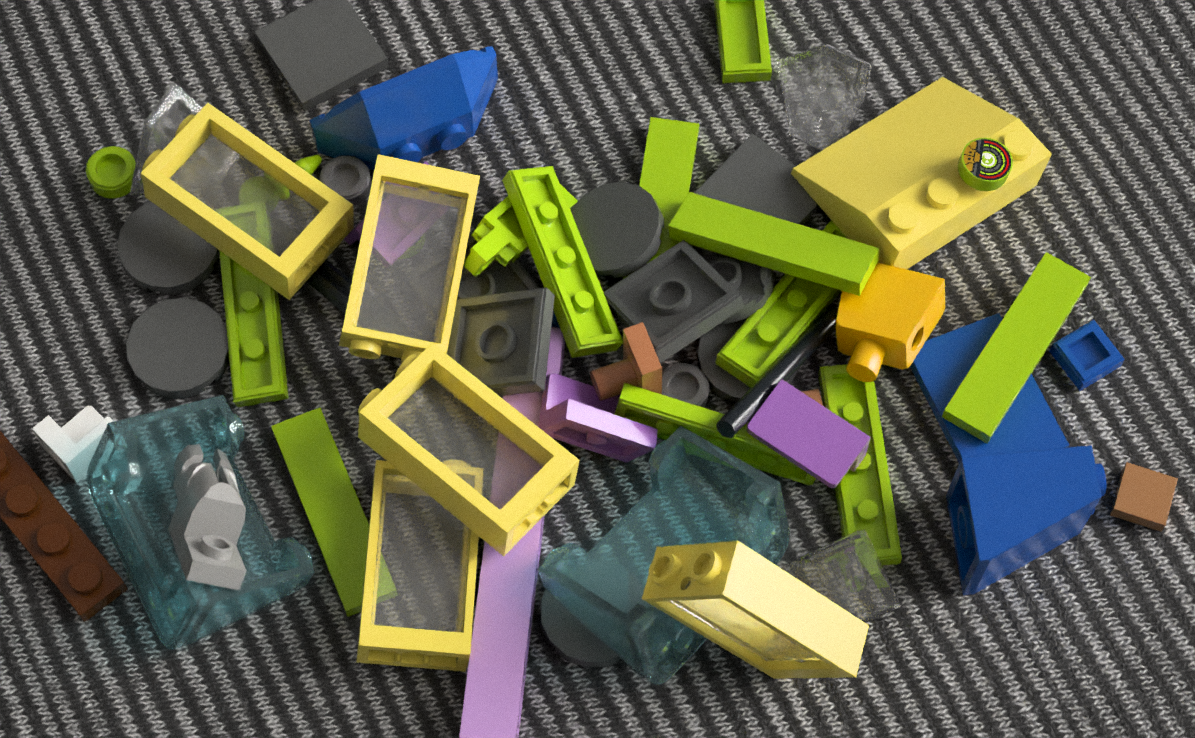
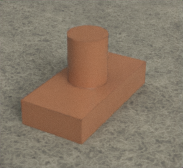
[590,322,662,401]

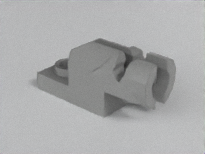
[168,444,246,590]

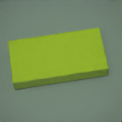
[714,0,772,83]

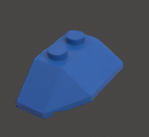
[309,46,498,170]

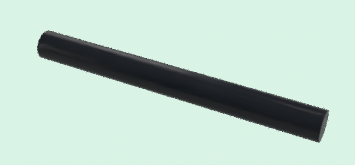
[716,307,838,438]

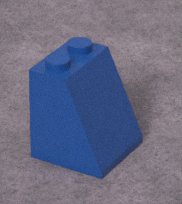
[946,445,1106,596]

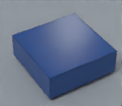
[1049,320,1125,391]

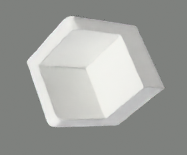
[32,406,125,483]

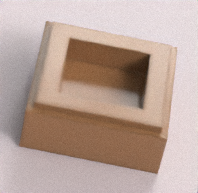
[1110,462,1178,532]

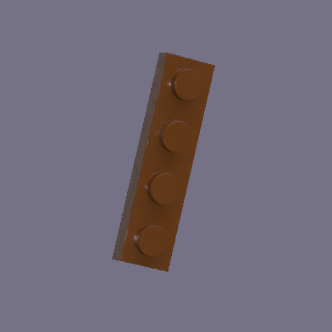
[0,431,128,623]

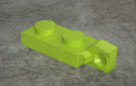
[463,184,578,277]

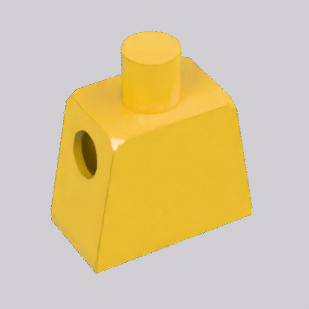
[836,262,945,382]

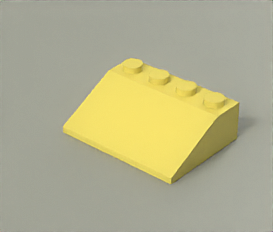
[791,77,1052,269]

